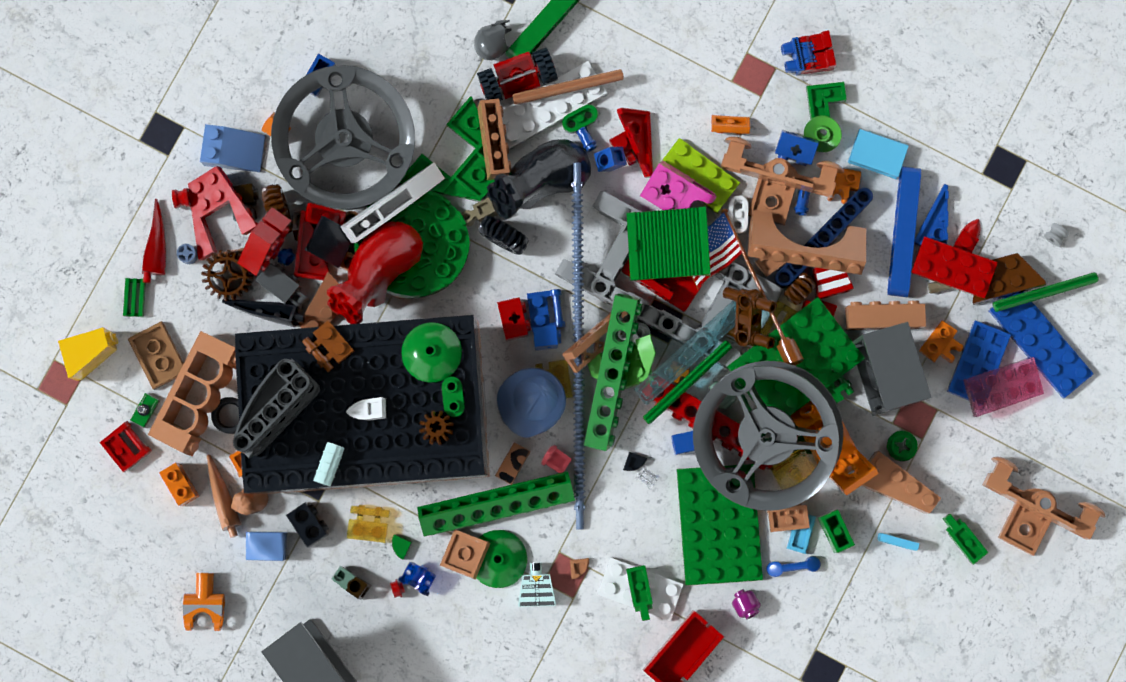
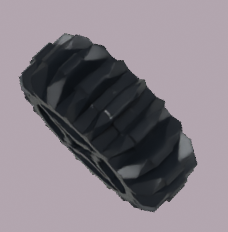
[478,216,529,255]

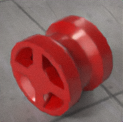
[172,188,191,209]

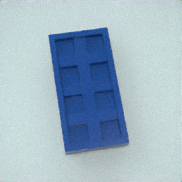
[947,320,1011,406]

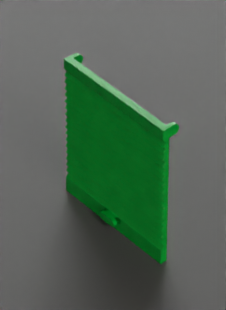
[627,207,711,281]

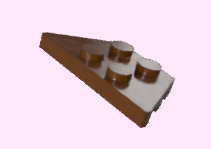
[972,253,1046,305]

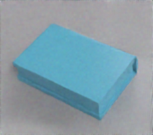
[848,129,909,179]

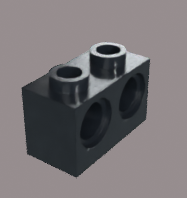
[286,502,329,548]

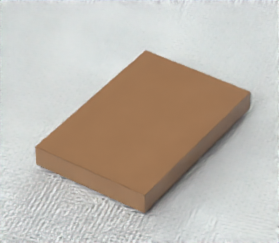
[128,321,184,390]

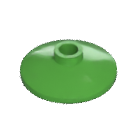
[804,116,842,152]

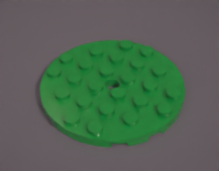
[354,190,470,298]

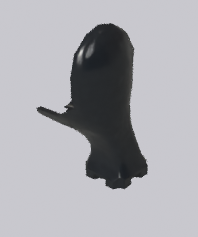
[487,139,591,220]

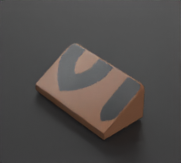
[495,442,531,485]

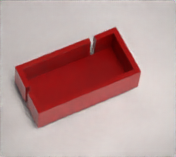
[642,610,724,682]

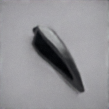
[222,299,305,328]

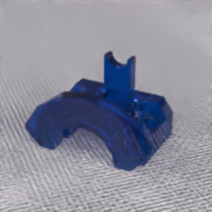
[398,562,436,596]

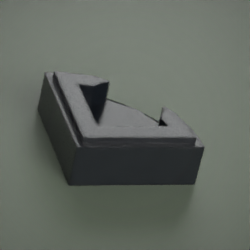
[623,452,647,471]

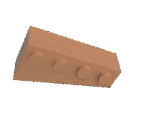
[861,451,941,514]

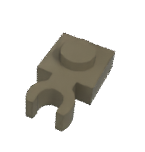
[462,197,497,227]

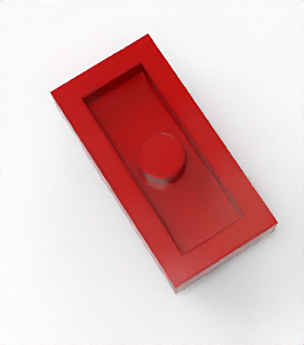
[304,203,346,226]

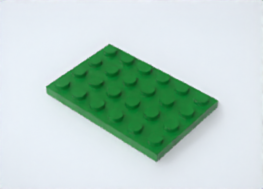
[727,297,865,416]
[676,464,763,585]

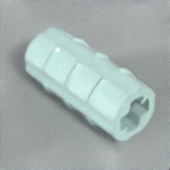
[313,442,345,487]

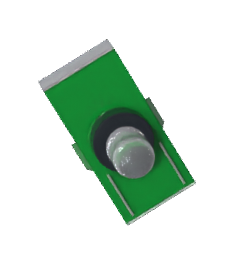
[130,393,160,428]

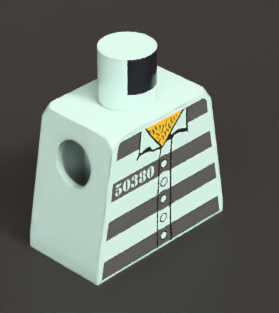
[518,563,556,607]

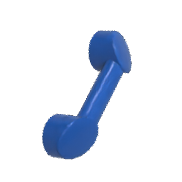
[766,556,821,577]

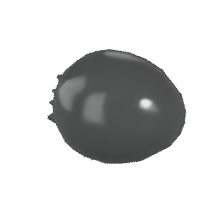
[474,20,512,61]

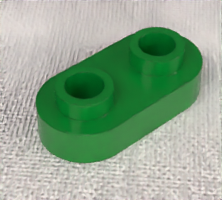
[562,104,598,134]
[442,377,465,418]

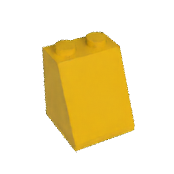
[58,327,118,381]

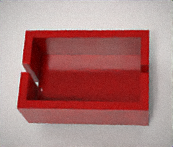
[237,208,291,276]

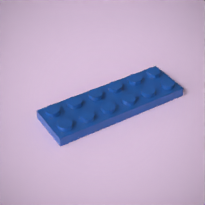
[988,292,1094,399]

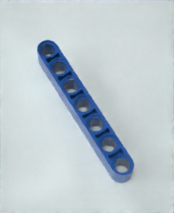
[887,166,921,298]

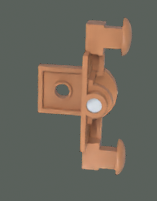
[721,137,844,226]
[982,457,1105,556]

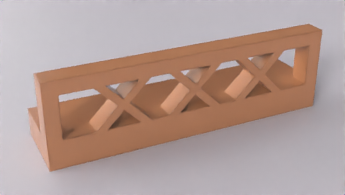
[562,311,628,373]

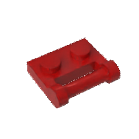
[99,421,152,473]

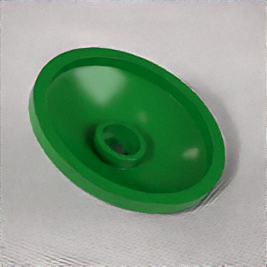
[402,323,462,383]
[476,530,527,588]

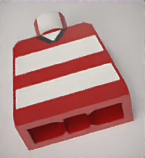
[812,268,854,300]

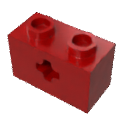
[497,297,531,342]

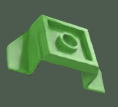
[586,335,656,389]

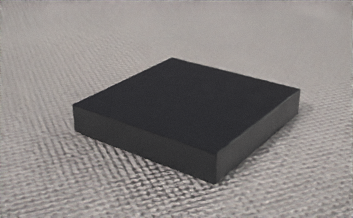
[305,216,351,268]

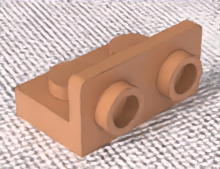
[767,503,810,532]

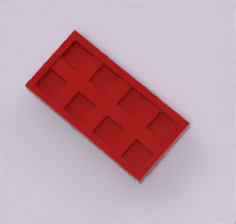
[911,236,998,299]

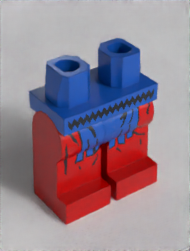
[781,30,836,76]

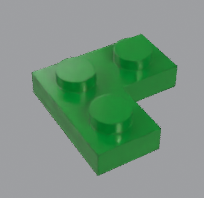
[806,82,847,120]

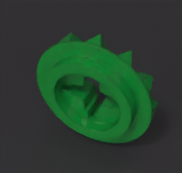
[886,431,918,462]

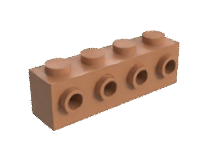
[477,99,511,180]
[845,301,926,330]

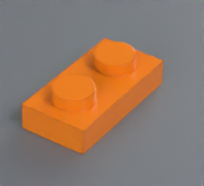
[711,115,750,134]

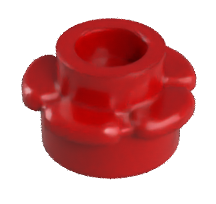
[390,579,405,598]

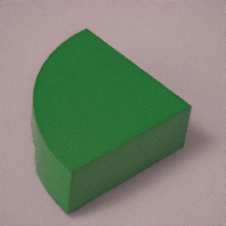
[392,534,412,560]

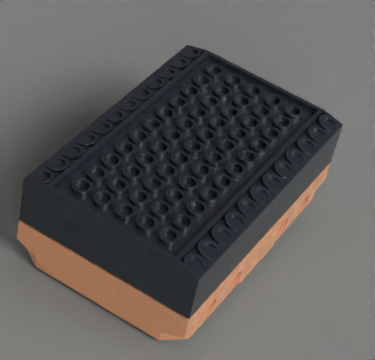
[235,315,490,495]

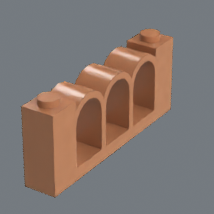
[148,331,236,457]

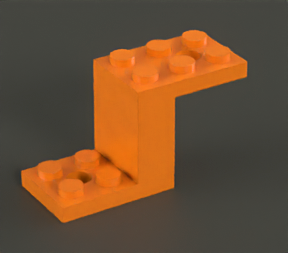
[791,400,879,496]

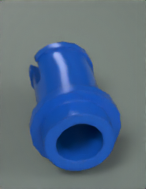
[576,127,597,152]
[794,190,810,216]

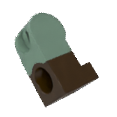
[331,566,372,600]

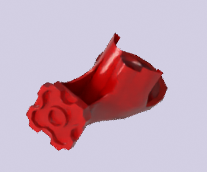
[327,222,423,324]

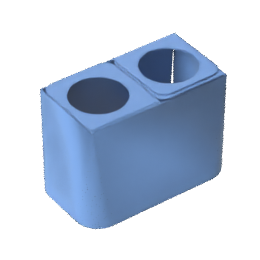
[246,532,287,561]

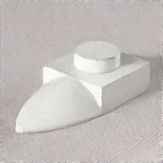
[346,397,386,421]

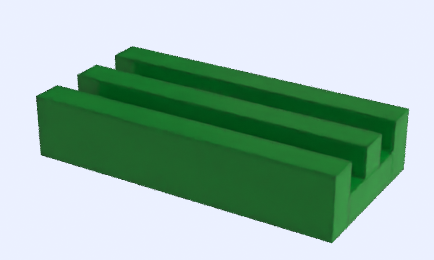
[123,278,146,317]

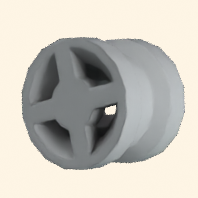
[1044,223,1069,247]

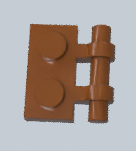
[302,320,354,372]

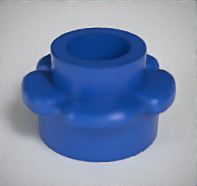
[278,248,295,266]

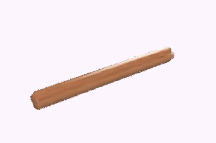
[512,69,624,105]

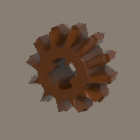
[784,273,816,305]
[419,411,454,445]

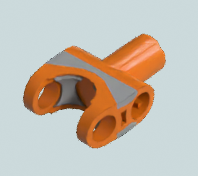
[183,573,225,631]

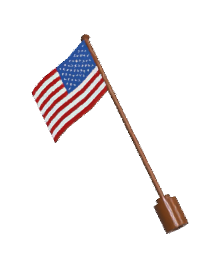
[692,209,804,366]

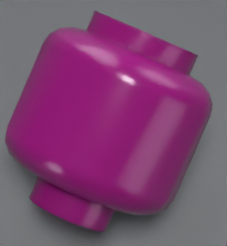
[732,589,761,620]

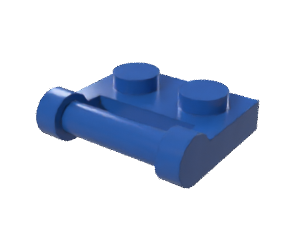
[527,289,566,332]

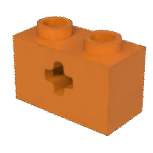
[159,463,199,506]

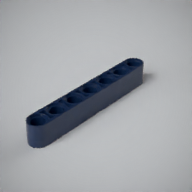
[774,187,873,288]

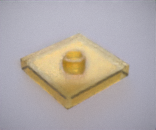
[770,449,814,490]

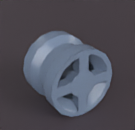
[177,244,198,265]

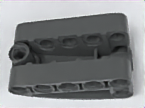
[233,359,320,459]

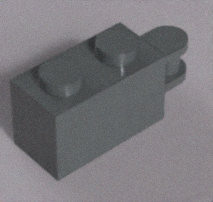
[255,263,310,310]

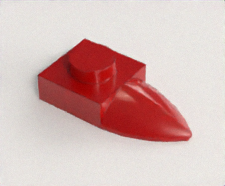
[953,219,981,253]

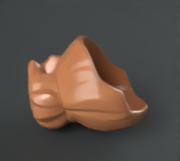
[231,488,269,516]

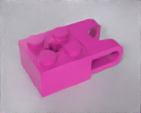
[640,160,716,210]

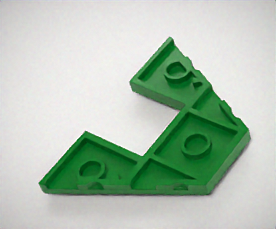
[399,96,495,202]

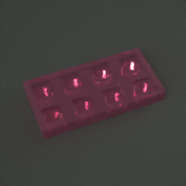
[963,357,1044,417]

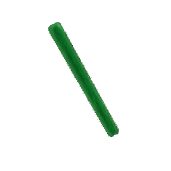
[992,272,1099,312]
[643,340,732,424]

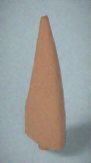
[207,455,241,538]

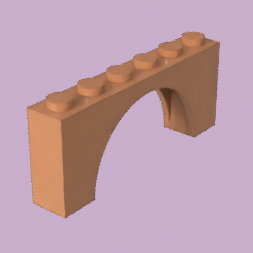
[748,210,866,275]

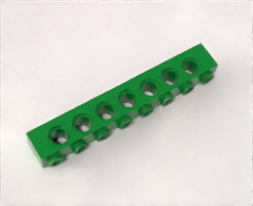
[584,293,643,451]
[417,471,575,537]

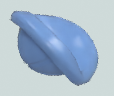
[497,368,566,438]

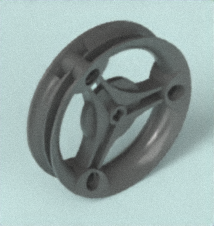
[271,65,415,209]
[693,361,843,511]

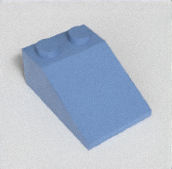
[200,124,265,173]

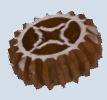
[262,184,293,233]
[201,249,254,301]

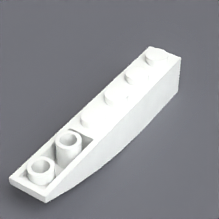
[341,163,445,243]

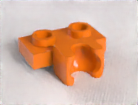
[827,168,861,204]
[919,320,964,363]

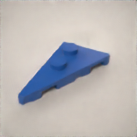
[914,184,949,246]

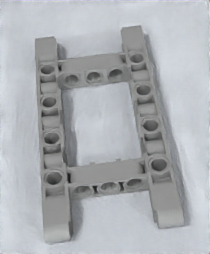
[555,191,783,369]

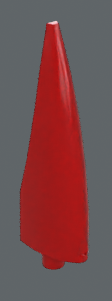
[142,198,166,283]

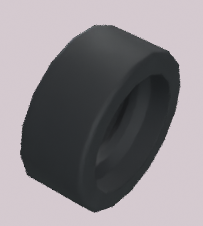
[211,397,238,434]

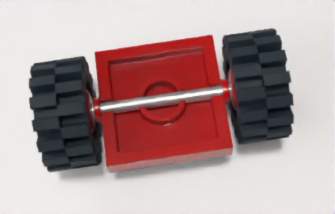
[477,48,558,101]

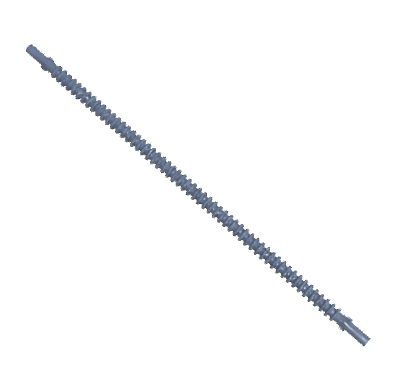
[571,163,586,530]

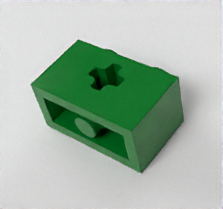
[818,509,855,553]

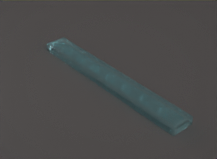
[634,301,736,405]

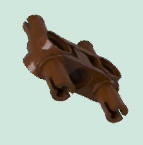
[721,287,777,349]

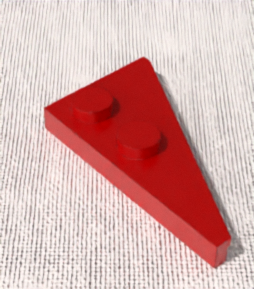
[617,108,653,178]
[294,210,330,280]

